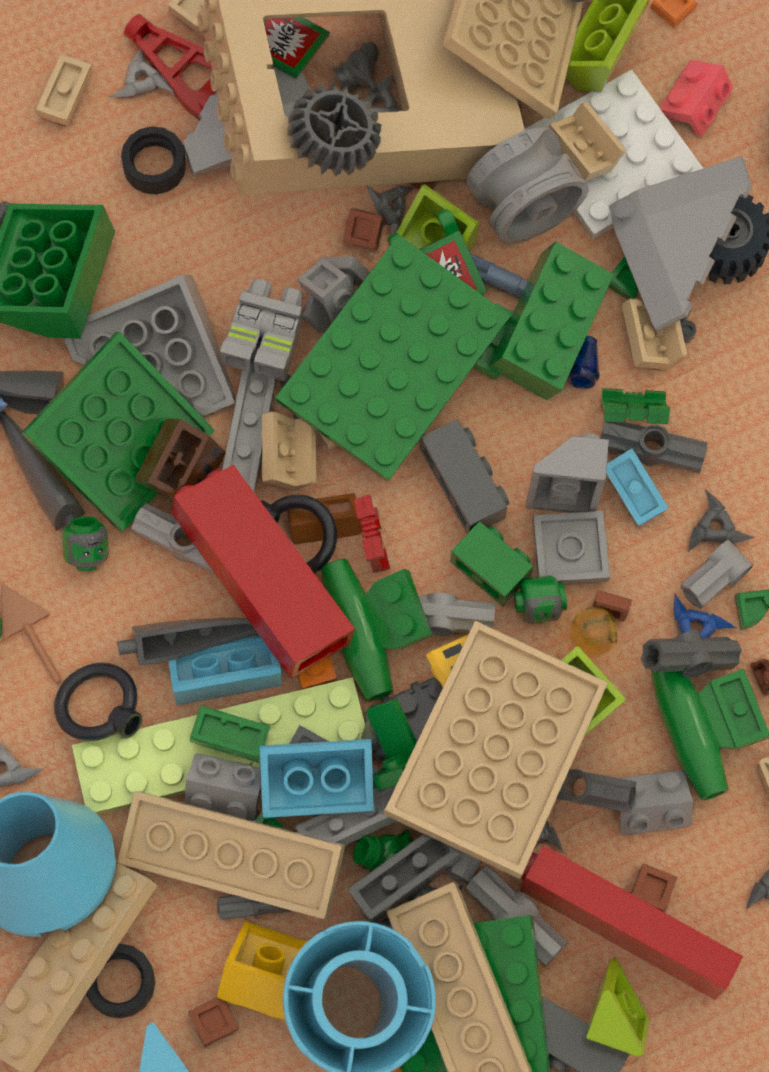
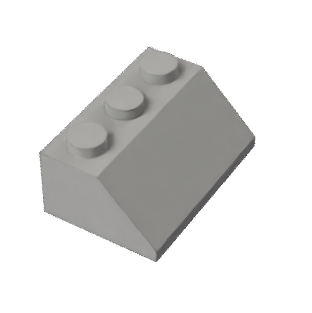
[525,434,609,513]

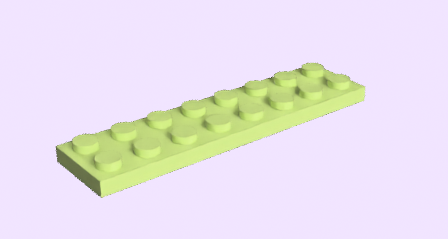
[72,677,365,815]

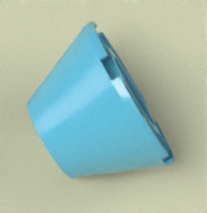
[0,792,117,937]
[283,921,436,1072]

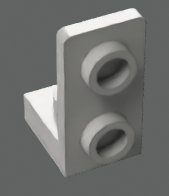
[303,256,370,333]
[297,257,355,322]

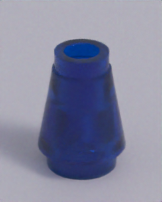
[568,336,600,389]

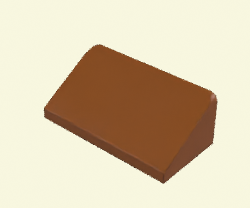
[287,493,361,544]

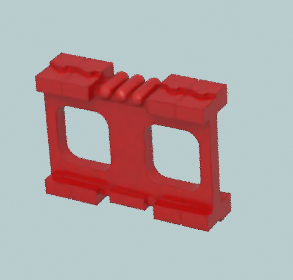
[353,495,391,573]

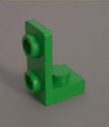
[366,699,417,790]

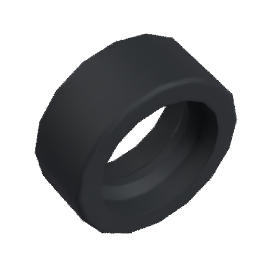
[121,126,186,194]
[86,943,156,1018]

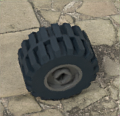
[709,194,769,284]

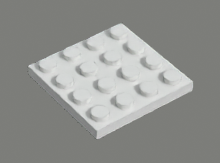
[525,70,703,239]

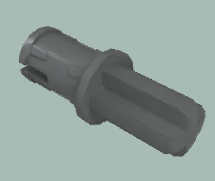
[217,895,291,920]

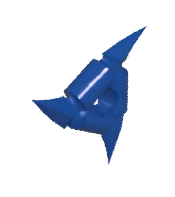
[674,593,736,638]

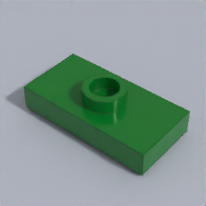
[189,705,270,763]

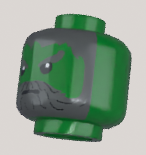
[61,516,109,572]
[514,575,567,624]

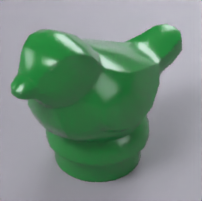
[353,830,414,873]

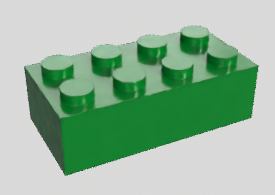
[488,241,614,400]

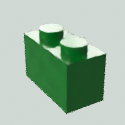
[450,521,533,607]

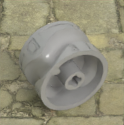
[466,127,589,244]

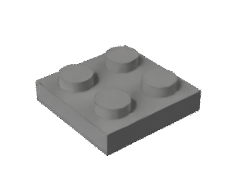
[532,511,610,584]

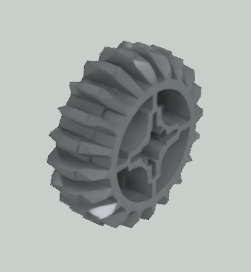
[287,83,382,177]

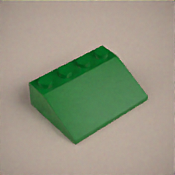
[0,204,115,339]

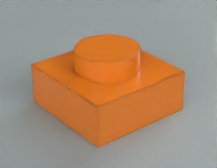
[297,656,337,689]

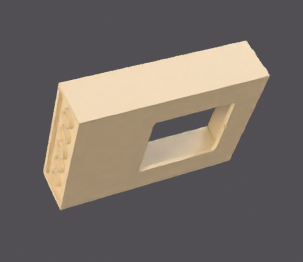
[197,0,525,195]

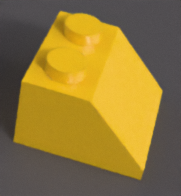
[216,921,308,1020]

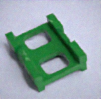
[601,388,670,424]

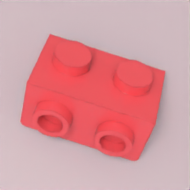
[660,60,733,136]

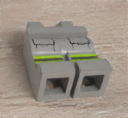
[220,278,303,381]

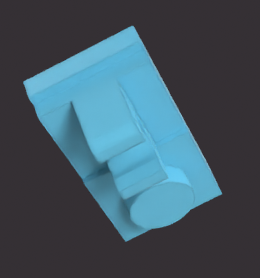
[606,448,669,526]

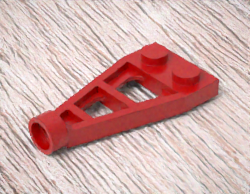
[124,14,216,121]

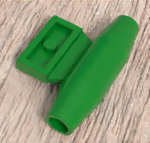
[321,559,433,702]
[650,669,769,801]

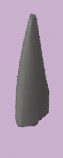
[0,370,64,414]
[0,411,86,531]
[117,618,257,666]

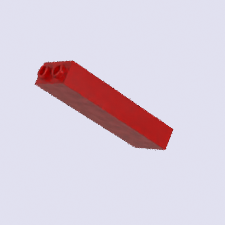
[171,465,355,678]
[520,845,743,1000]

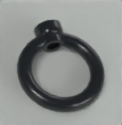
[261,494,337,574]
[54,663,142,741]

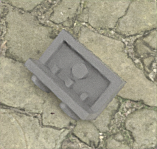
[184,753,261,821]
[618,770,693,835]

